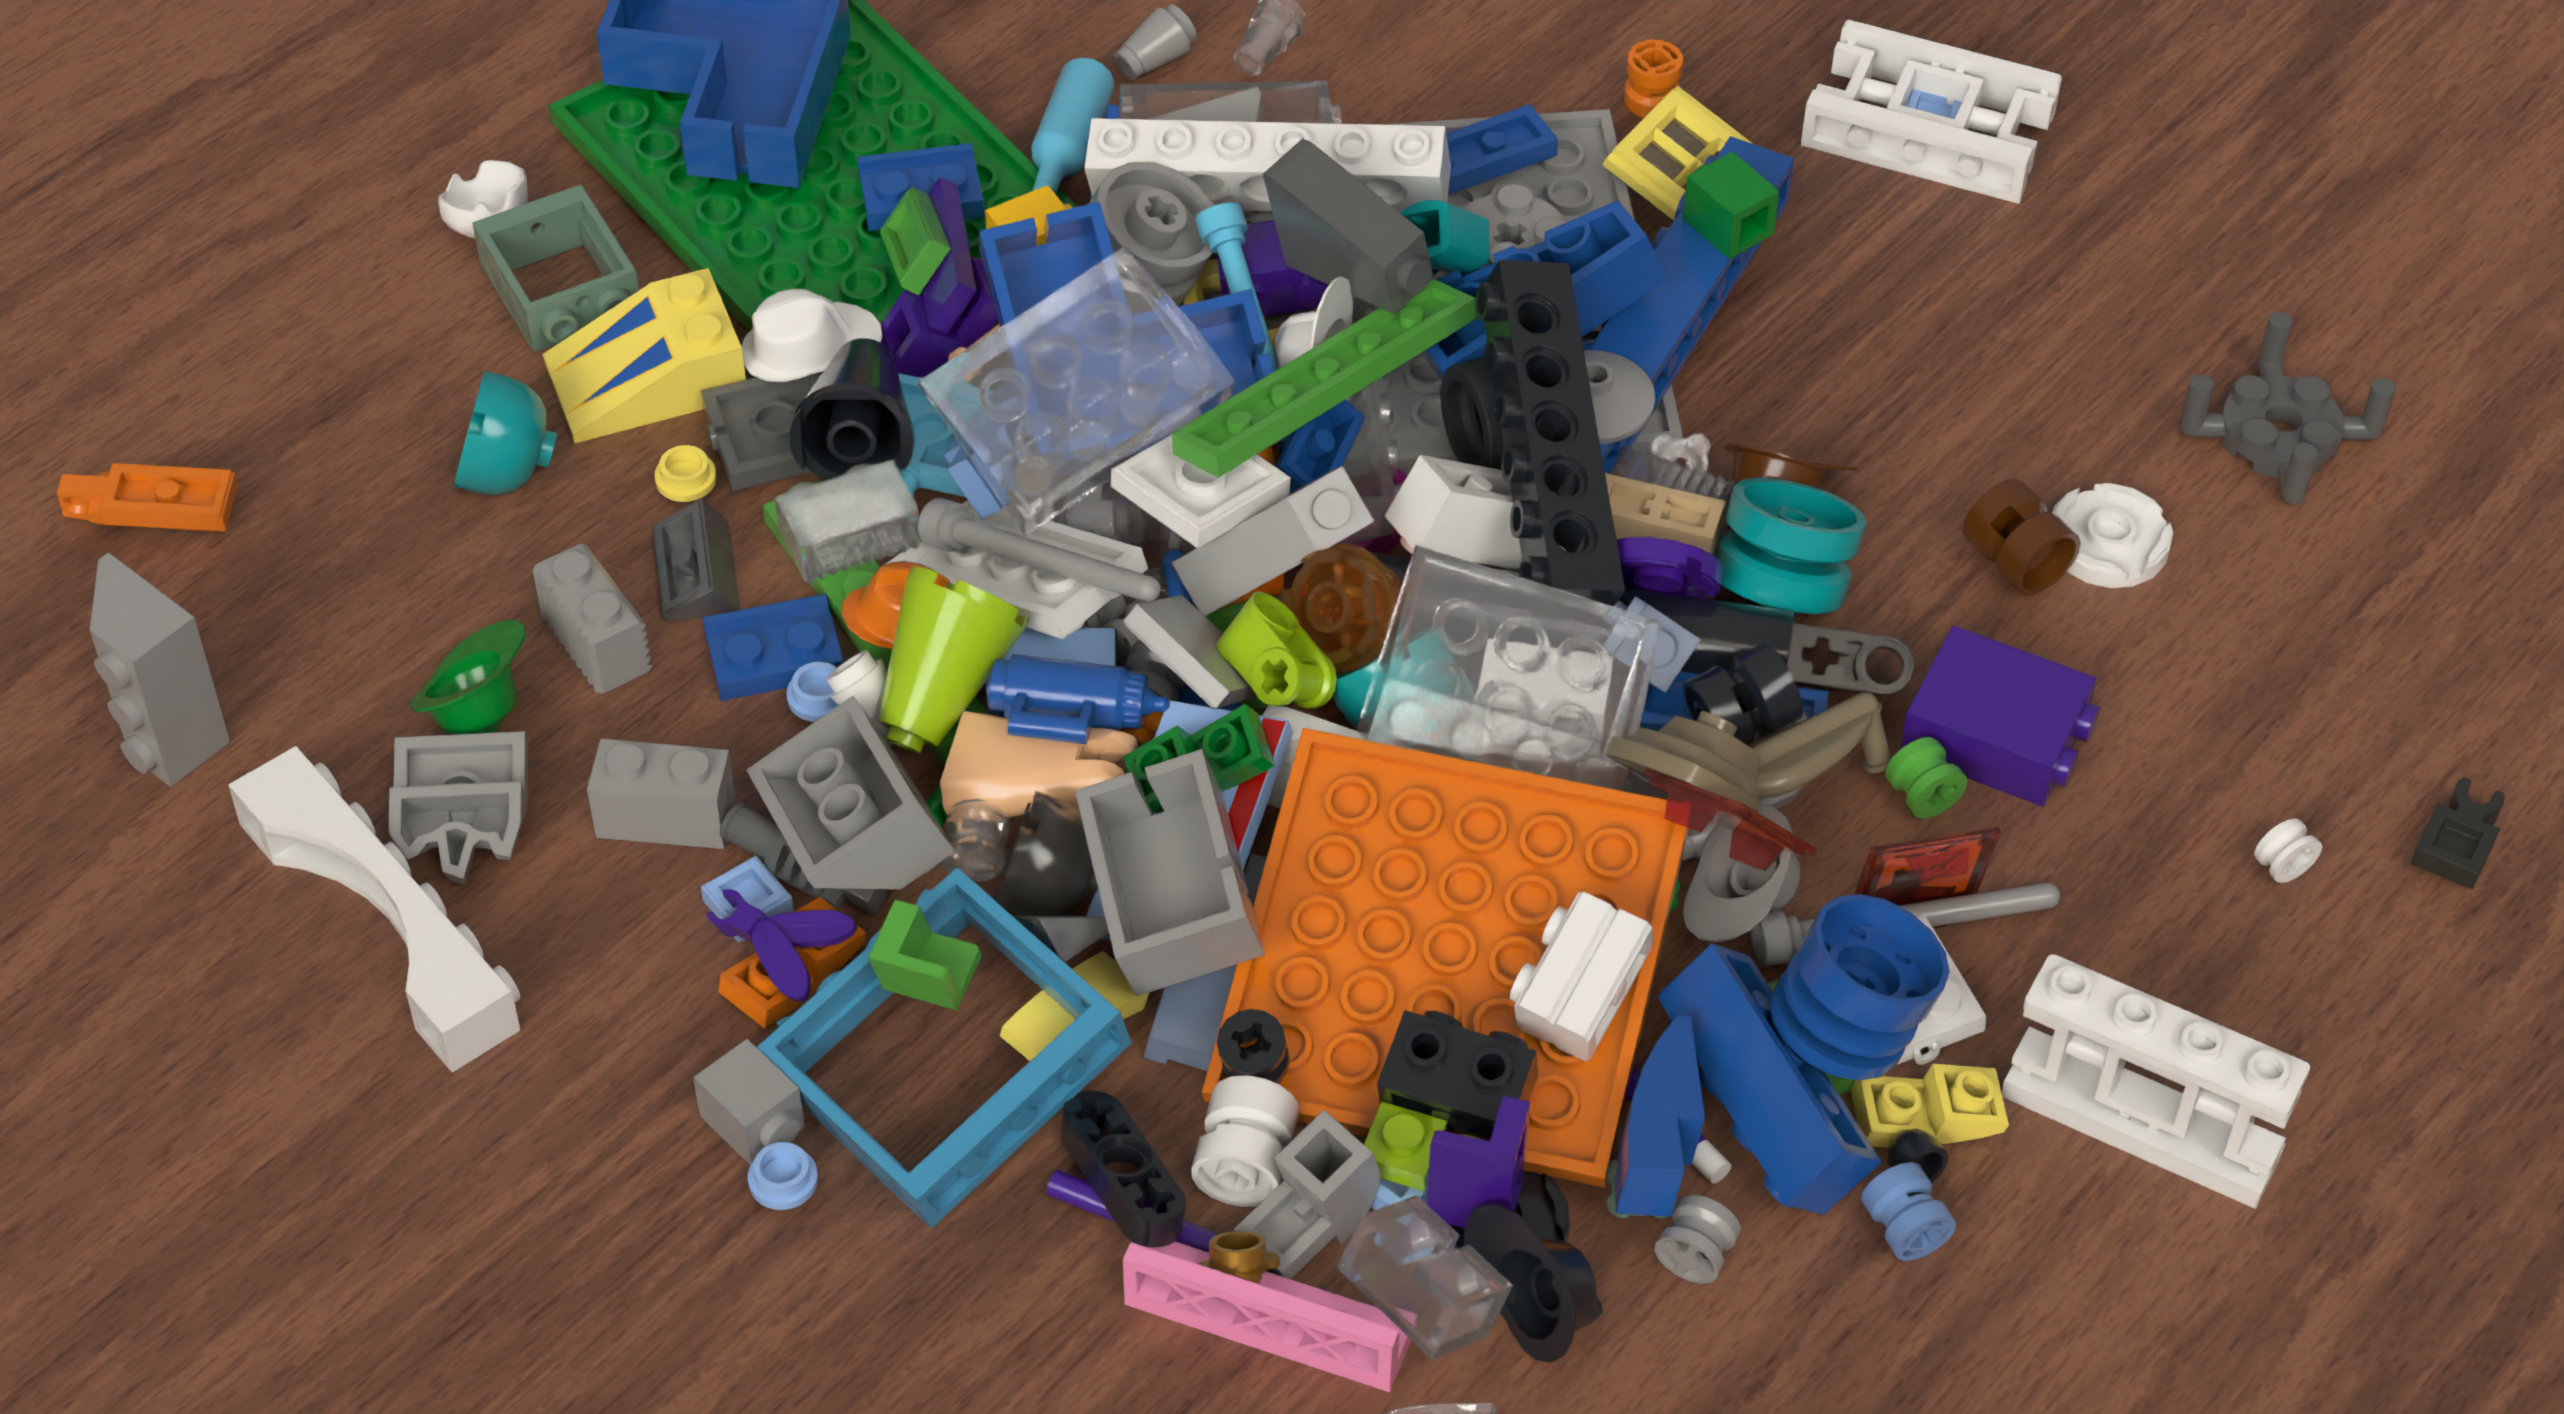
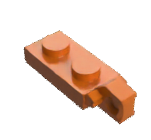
[57,463,238,532]

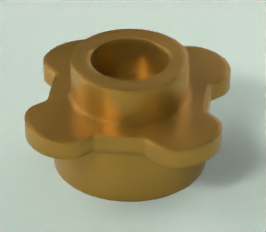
[1198,1231,1280,1284]

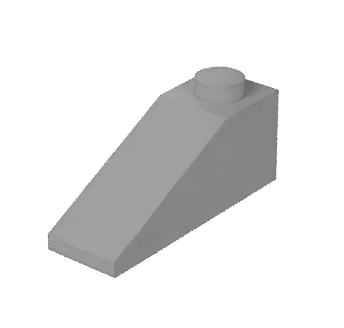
[1171,466,1374,616]

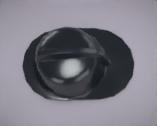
[1464,1204,1603,1363]

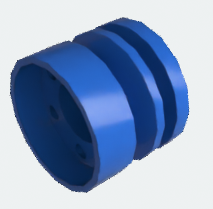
[1769,894,1950,1081]

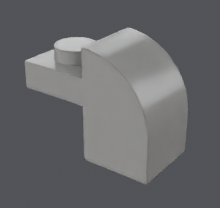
[1234,1110,1380,1279]

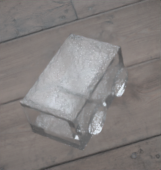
[1336,1195,1513,1360]

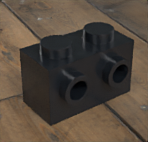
[1377,1010,1538,1141]

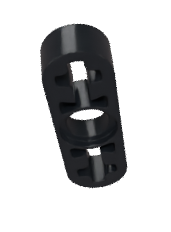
[1060,1090,1186,1247]

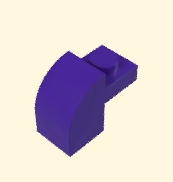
[880,257,998,378]

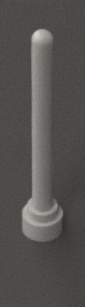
[918,498,1160,602]
[1750,883,2060,967]

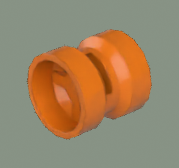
[1624,39,1683,118]

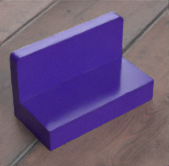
[1426,1096,1530,1228]

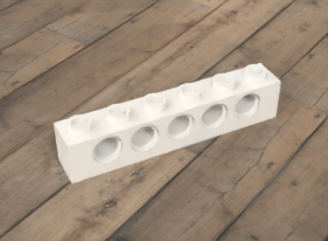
[1084,118,1451,213]

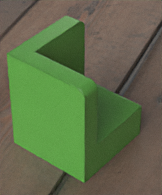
[868,899,982,1011]

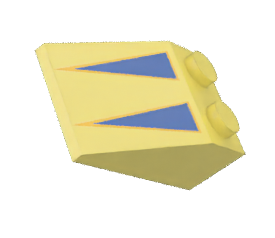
[542,268,746,444]

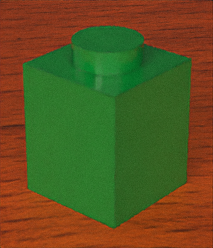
[1683,151,1779,259]

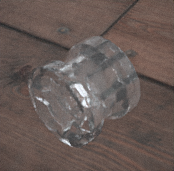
[942,799,1011,881]

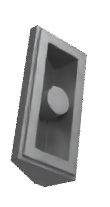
[652,498,740,622]
[1004,914,1109,962]

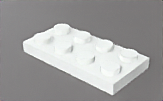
[887,500,1148,639]

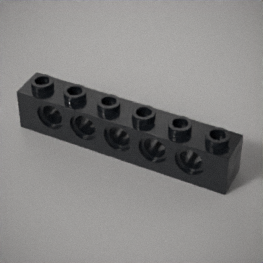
[1475,260,1625,621]

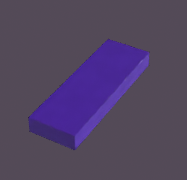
[922,177,977,334]

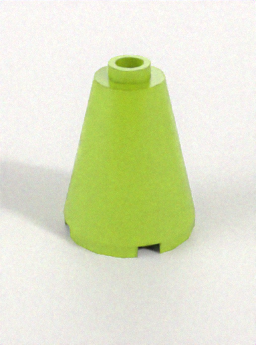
[878,566,1029,754]

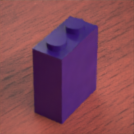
[1900,625,2100,807]

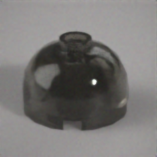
[992,789,1098,916]

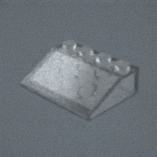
[918,246,1235,536]
[1356,545,1661,791]

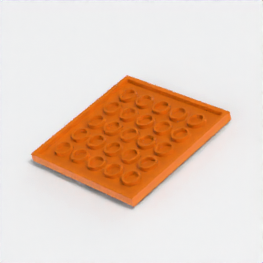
[1202,728,1692,1188]

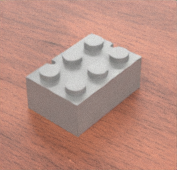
[1075,749,1265,997]

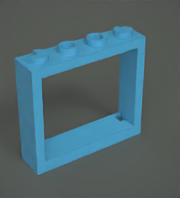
[757,867,1132,1229]

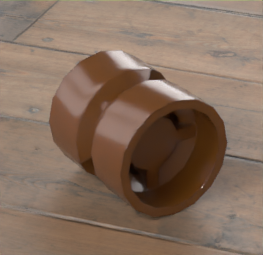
[1962,479,2081,595]

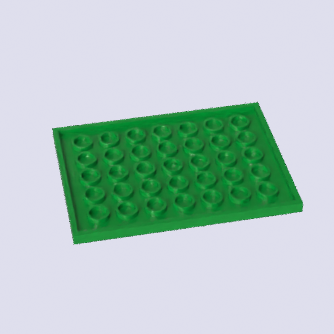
[548,0,1078,332]

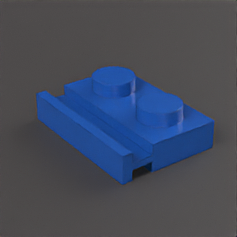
[857,143,984,231]
[702,594,844,701]

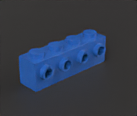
[1657,943,1882,1215]

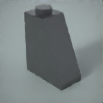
[1263,138,1434,314]

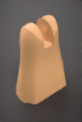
[940,711,1138,828]

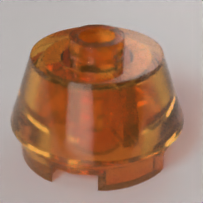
[1280,544,1409,672]

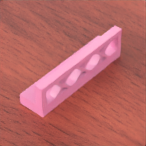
[1123,1242,1415,1392]

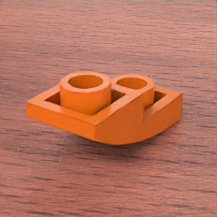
[718,897,866,1029]

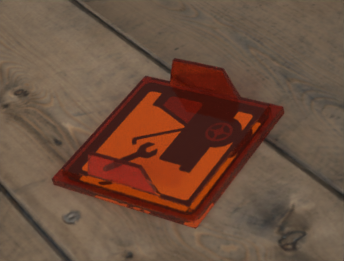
[1644,768,1817,871]
[1854,827,2001,929]

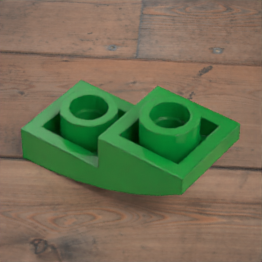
[1123,704,1275,812]

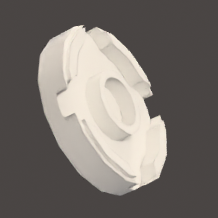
[2053,483,2173,588]

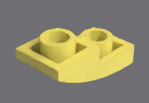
[1000,951,1149,1061]
[1850,1064,2009,1147]

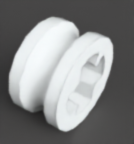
[2254,818,2322,883]

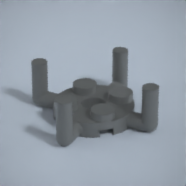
[2180,312,2396,505]

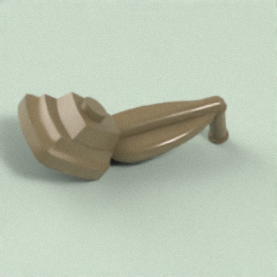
[1604,692,1894,822]

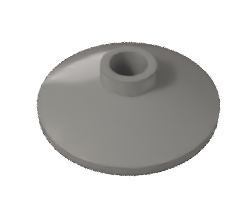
[1584,350,1655,444]

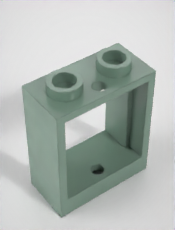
[472,184,639,353]

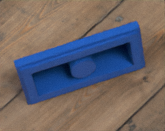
[1275,399,1365,494]

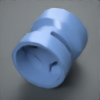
[1861,1162,1957,1261]

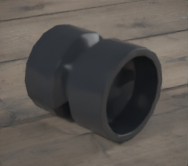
[1682,643,1803,745]

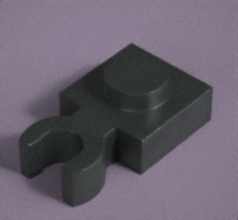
[2411,777,2505,890]

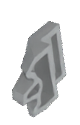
[388,731,528,885]

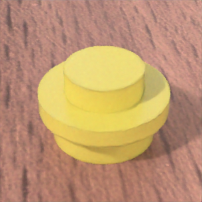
[655,445,717,502]

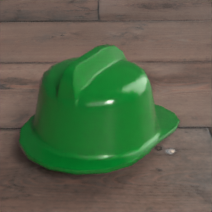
[410,620,527,735]

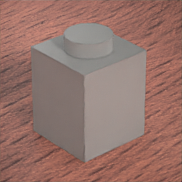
[693,1039,805,1165]

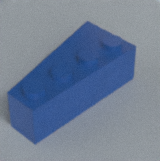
[1421,200,1668,381]

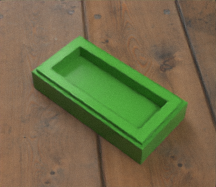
[880,187,951,296]

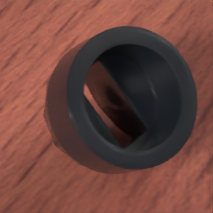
[1887,1128,1948,1183]

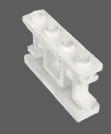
[1801,20,2062,204]
[2001,954,2310,1209]

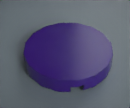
[1616,537,1723,598]

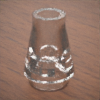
[1233,0,1306,75]

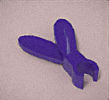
[706,889,857,1002]

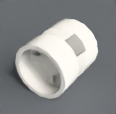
[1191,1075,1299,1207]

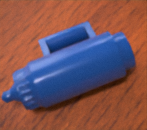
[989,654,1170,745]

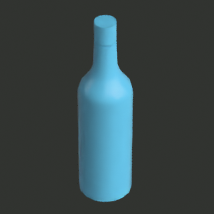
[1031,58,1114,194]

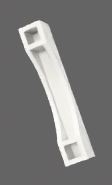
[228,746,521,1073]

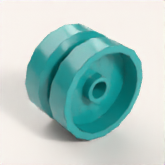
[1715,478,1867,614]

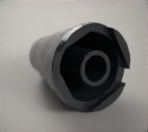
[789,338,914,494]

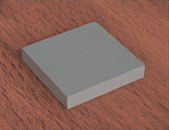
[1123,595,1257,709]

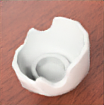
[438,160,528,238]

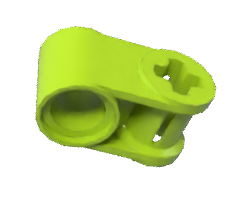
[1216,592,1337,709]

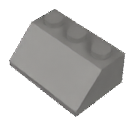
[89,552,230,787]
[747,696,956,890]

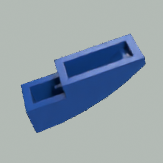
[1615,1015,1705,1217]

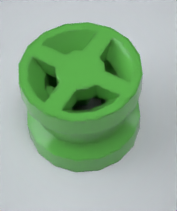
[1885,737,1968,819]

